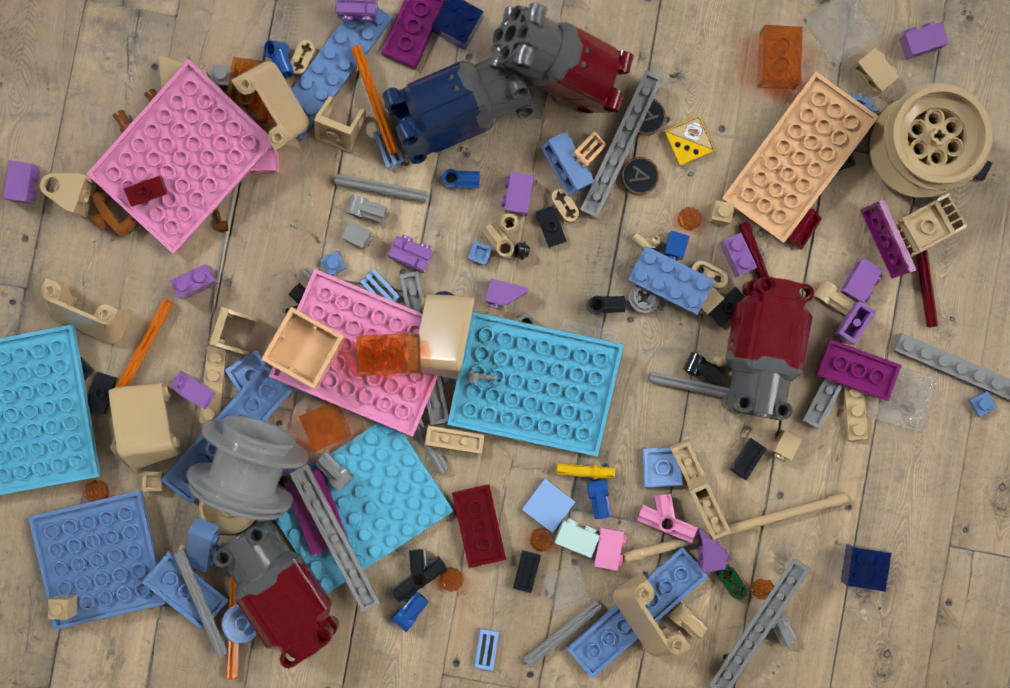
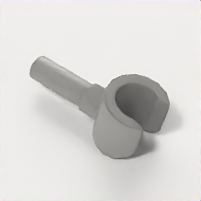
[467,370,496,384]

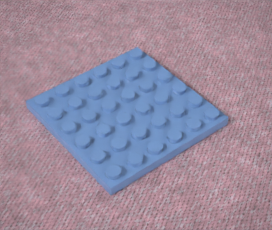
[28,490,167,630]

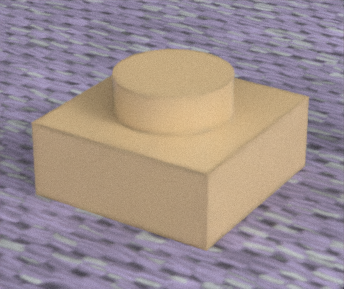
[142,471,164,491]

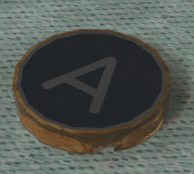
[638,99,666,136]
[621,157,659,195]

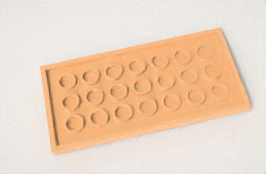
[721,71,879,243]

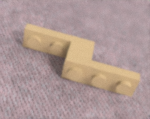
[671,439,731,540]

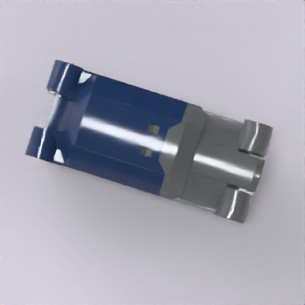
[382,44,534,164]

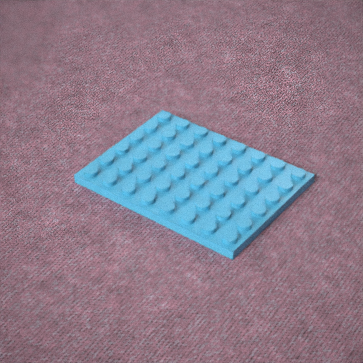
[447,311,624,456]
[0,325,101,495]
[275,423,454,594]

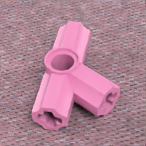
[637,494,698,544]

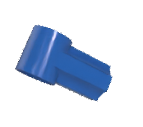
[264,40,294,79]
[442,169,480,190]
[587,479,611,519]
[391,591,429,632]

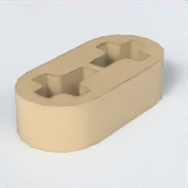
[290,40,316,76]
[552,188,579,223]

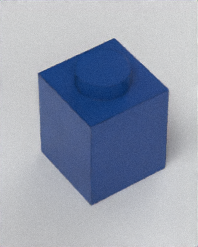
[663,230,690,261]

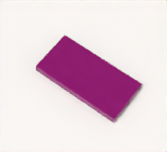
[381,0,446,69]
[861,199,916,279]
[814,339,902,401]
[284,469,349,555]

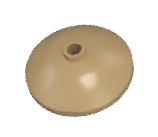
[199,501,255,536]

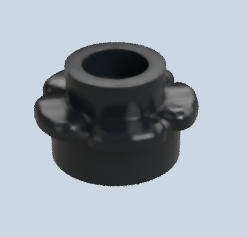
[515,241,530,260]

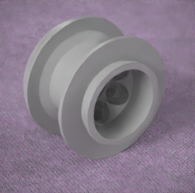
[187,415,308,520]

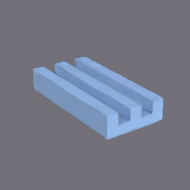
[373,126,405,169]
[360,269,400,302]
[474,628,499,671]

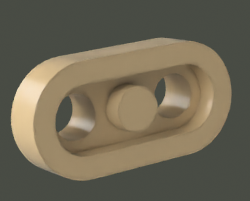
[691,261,728,289]

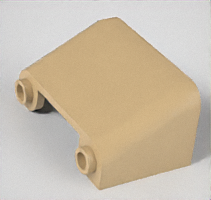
[232,61,309,150]
[41,278,133,344]
[409,294,475,380]
[109,383,180,470]
[613,572,691,656]

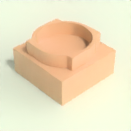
[261,307,346,389]

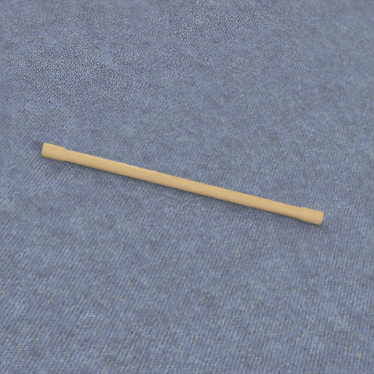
[623,492,849,564]

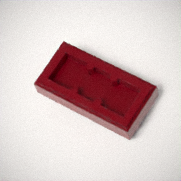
[124,175,169,207]
[788,208,822,250]

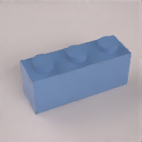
[541,132,595,197]
[186,517,220,573]

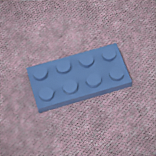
[628,246,715,315]
[142,551,229,630]

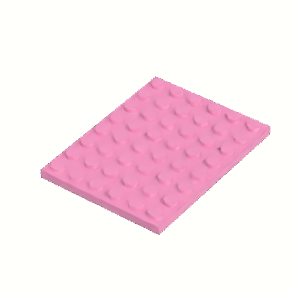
[87,59,272,254]
[269,269,438,437]

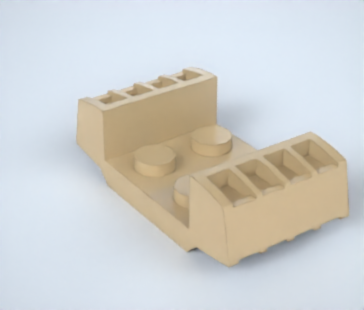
[895,193,967,257]

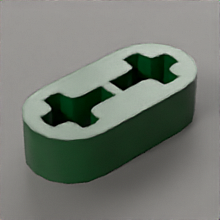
[717,565,747,599]

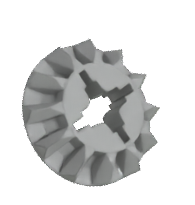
[629,285,660,313]

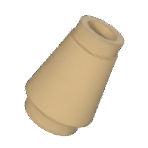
[500,214,519,233]

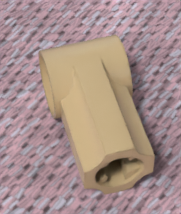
[482,222,515,259]
[813,280,855,315]
[668,601,708,640]

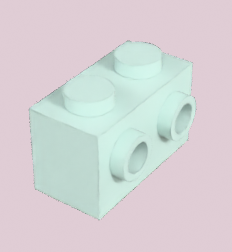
[554,518,600,558]

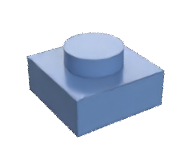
[468,241,493,266]
[320,251,347,276]
[968,391,997,417]

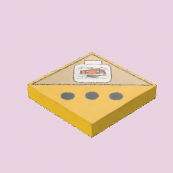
[664,116,715,167]

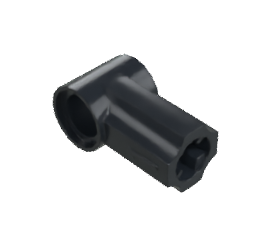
[586,296,626,314]
[683,352,725,384]

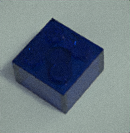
[431,0,484,51]
[841,544,891,592]

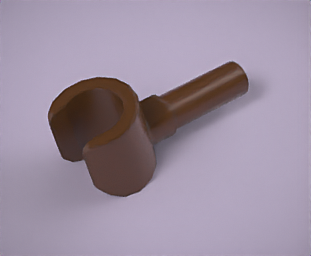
[214,208,228,232]

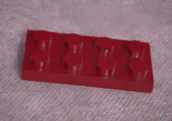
[452,484,506,568]

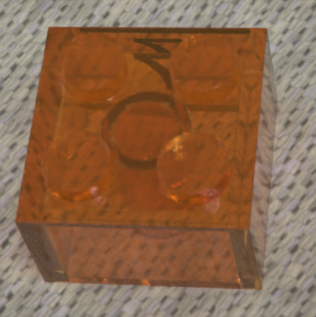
[299,403,353,452]

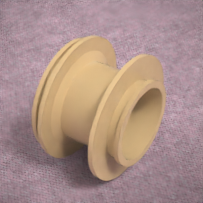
[869,83,993,198]

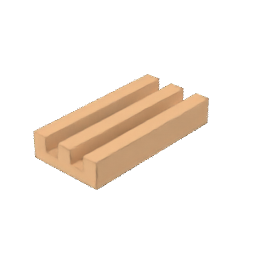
[571,131,607,168]

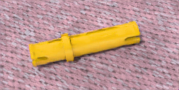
[557,463,615,480]

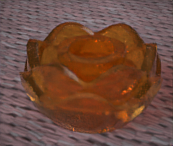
[678,207,702,231]
[85,480,109,502]
[530,527,554,552]
[440,567,464,592]
[750,579,774,600]

